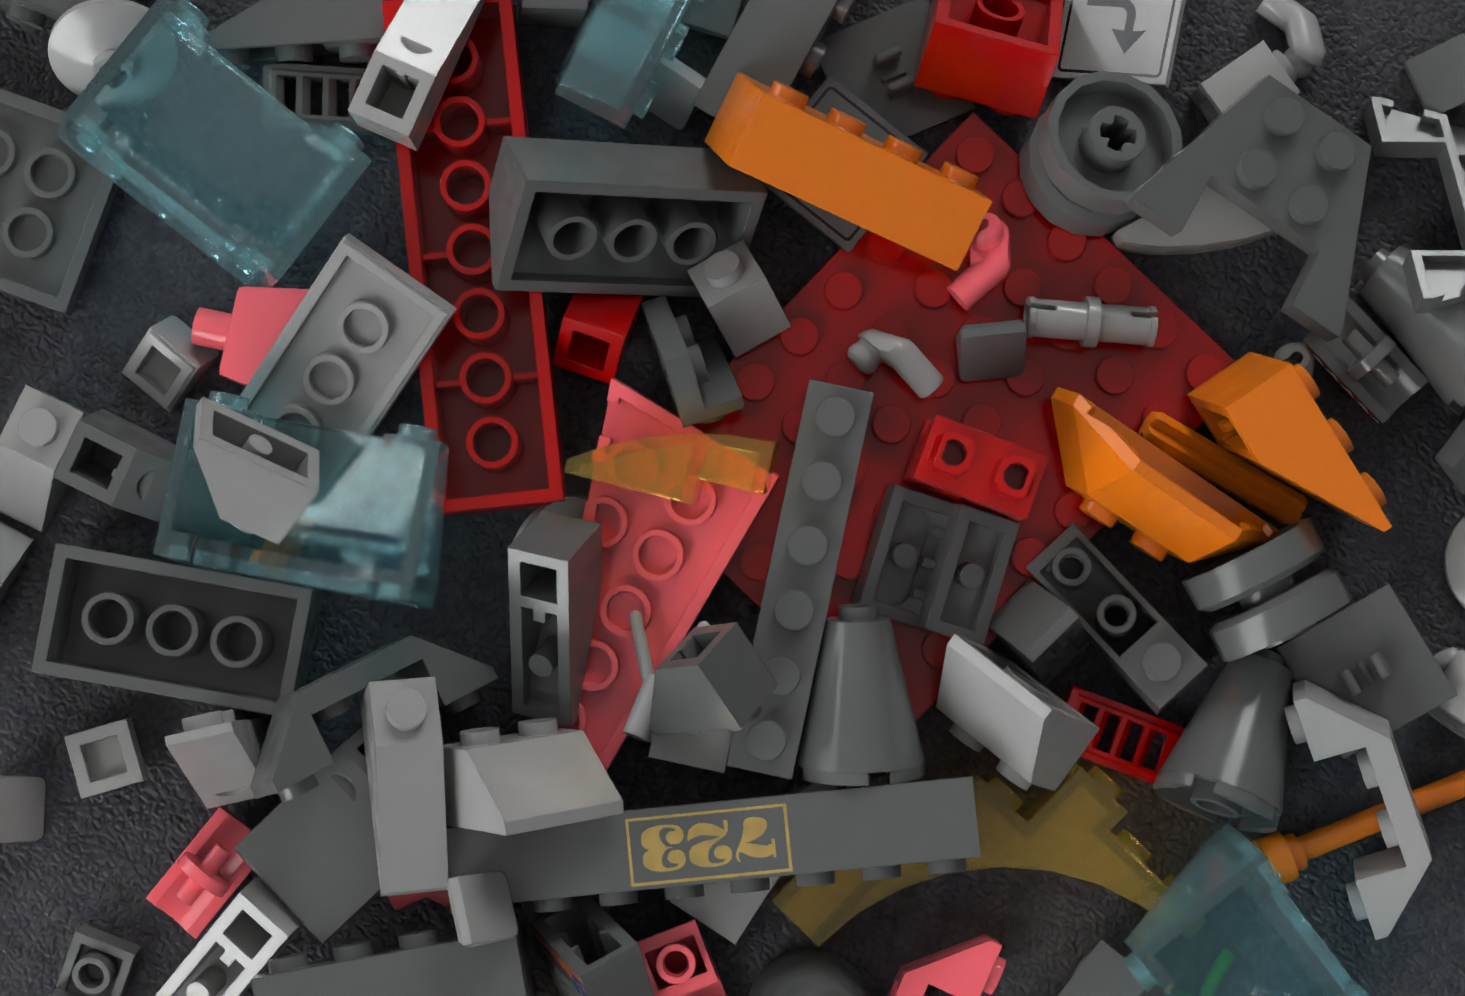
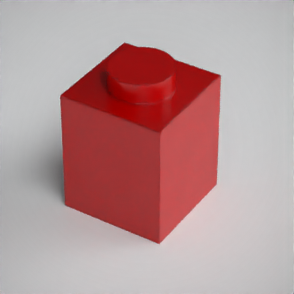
[552,293,644,384]

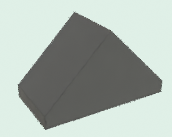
[989,579,1089,687]

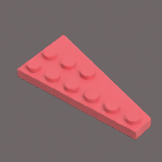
[557,378,780,772]

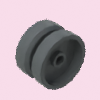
[1019,71,1182,237]
[1182,517,1353,662]

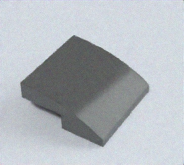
[851,484,1020,645]

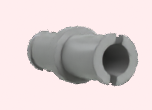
[1023,296,1158,348]

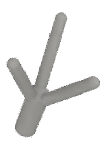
[623,610,710,742]

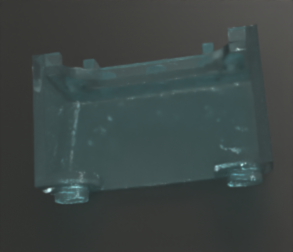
[56,0,373,287]
[153,391,449,609]
[1122,823,1369,996]

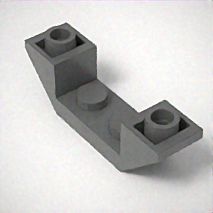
[250,635,498,802]

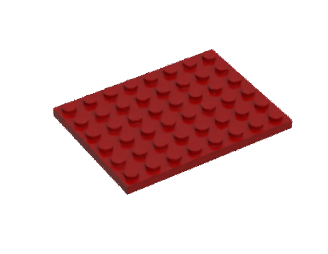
[694,112,1235,721]

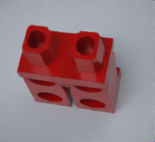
[902,415,1050,523]

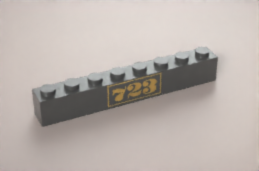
[447,776,981,913]

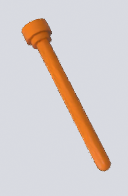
[1252,769,1465,888]

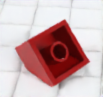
[914,0,1063,119]

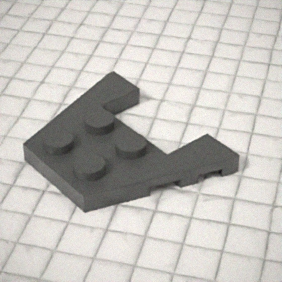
[1123,75,1372,342]
[1363,97,1465,314]

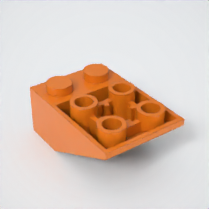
[1187,352,1392,532]

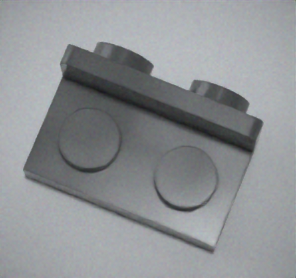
[641,295,744,428]

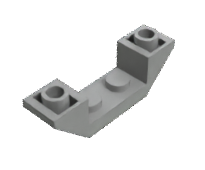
[1284,680,1432,940]

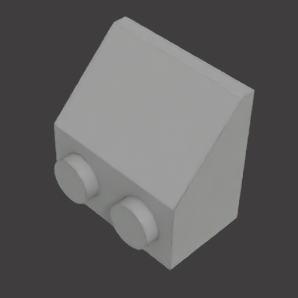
[936,634,1100,791]
[443,718,624,836]

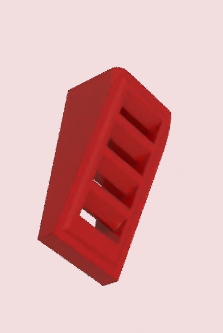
[1063,685,1185,784]

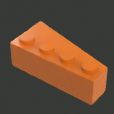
[704,72,992,271]

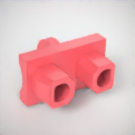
[146,806,253,939]

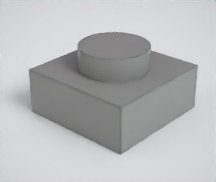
[64,718,148,799]

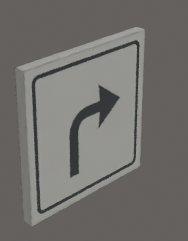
[1052,0,1186,88]

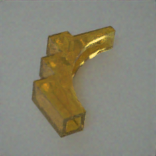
[770,765,1204,947]

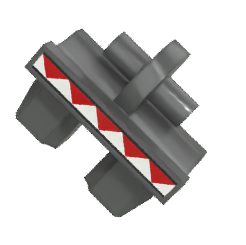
[1299,297,1429,425]

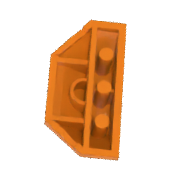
[1051,387,1280,563]

